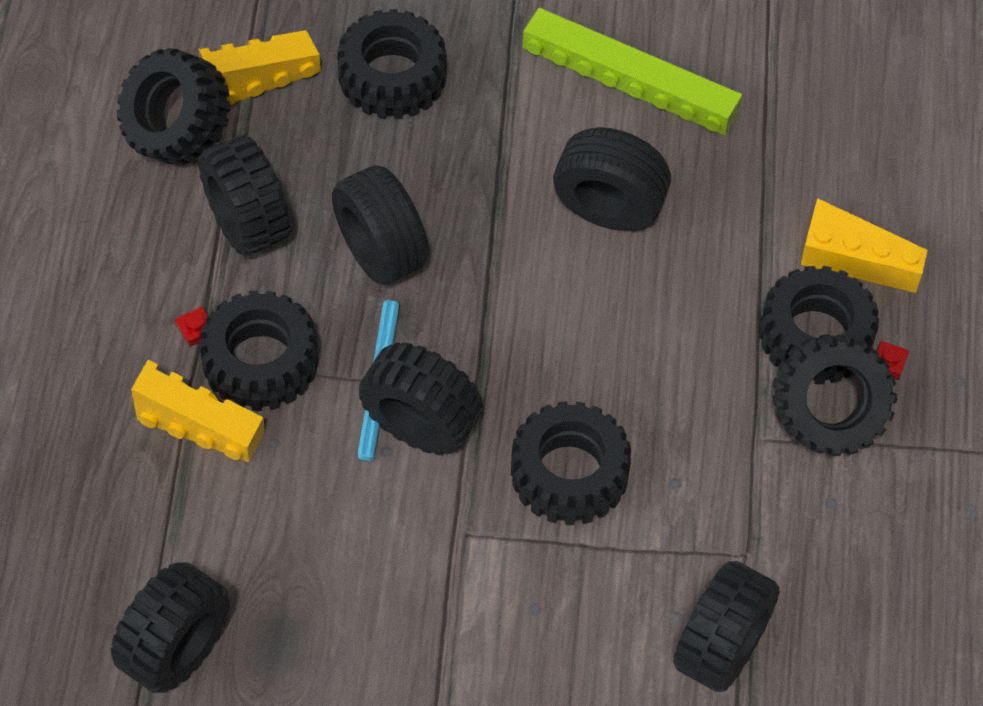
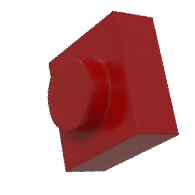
[175,306,208,348]
[877,341,910,380]

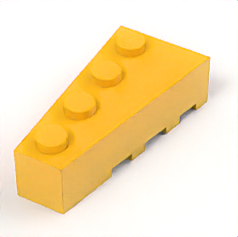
[199,30,321,106]
[800,198,928,293]
[131,360,265,462]

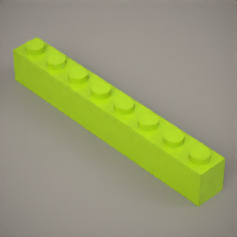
[522,8,743,135]

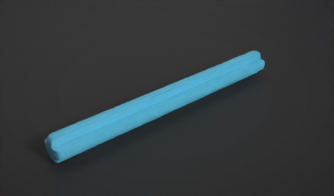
[358,300,399,462]

